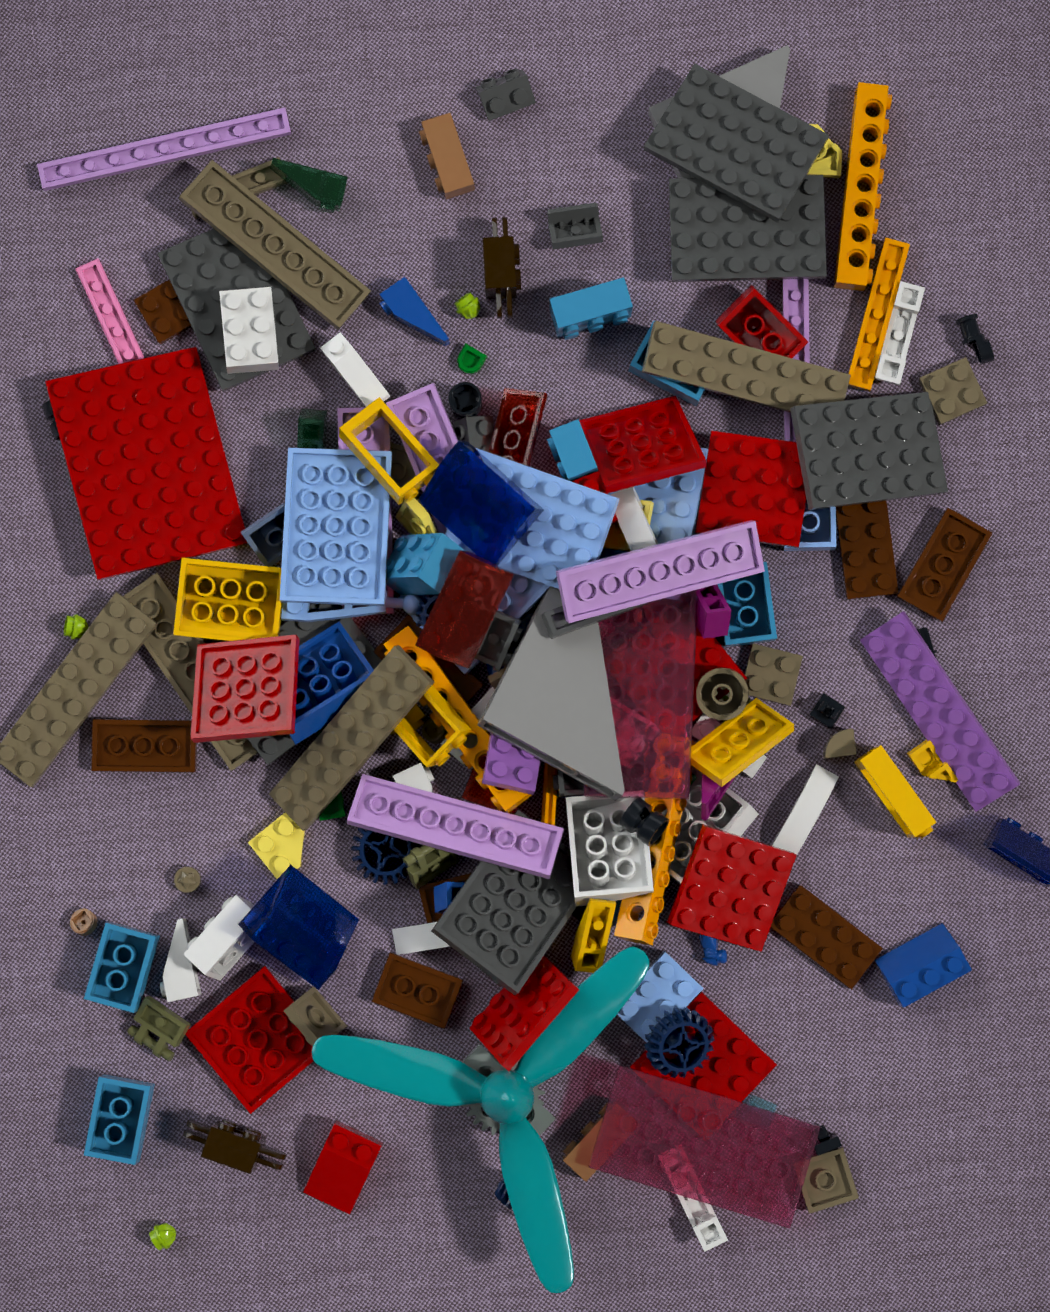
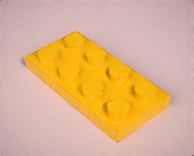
[684,698,794,787]

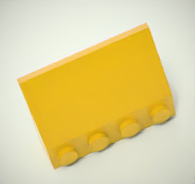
[173,558,283,641]

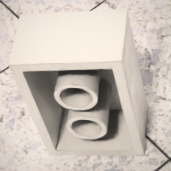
[219,287,279,374]
[183,895,272,980]

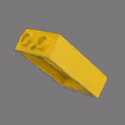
[339,397,440,505]
[394,685,471,767]
[854,745,937,839]

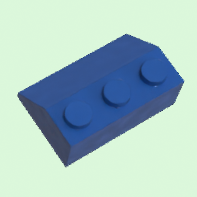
[874,923,972,1008]

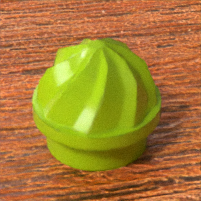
[454,292,480,319]
[63,614,89,640]
[149,1223,176,1251]

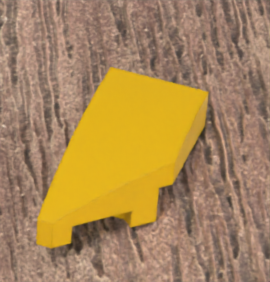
[906,739,958,783]

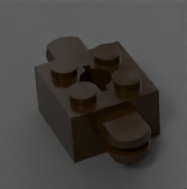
[482,217,521,319]
[183,1119,287,1174]

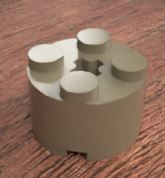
[696,667,749,720]

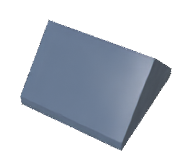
[241,503,285,567]

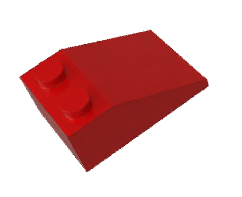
[716,284,808,358]
[303,1120,384,1215]

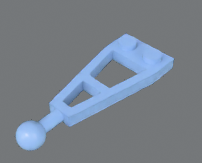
[281,591,422,622]

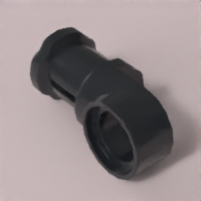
[955,313,994,365]

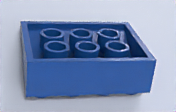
[288,621,374,745]

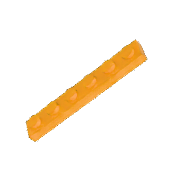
[848,237,910,392]

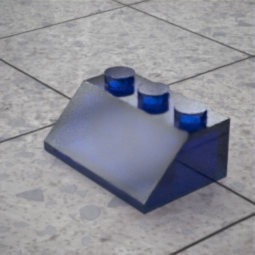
[982,817,1050,887]

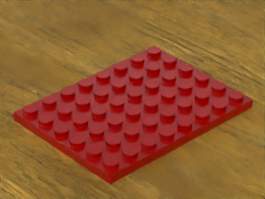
[45,347,248,581]

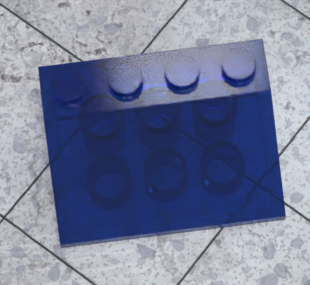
[418,440,544,570]
[238,864,359,990]

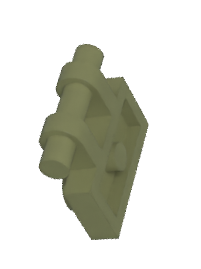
[403,845,460,889]
[127,996,191,1062]

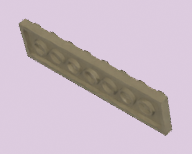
[179,160,371,330]
[642,321,851,413]
[123,573,258,771]
[0,592,158,787]
[269,645,434,831]

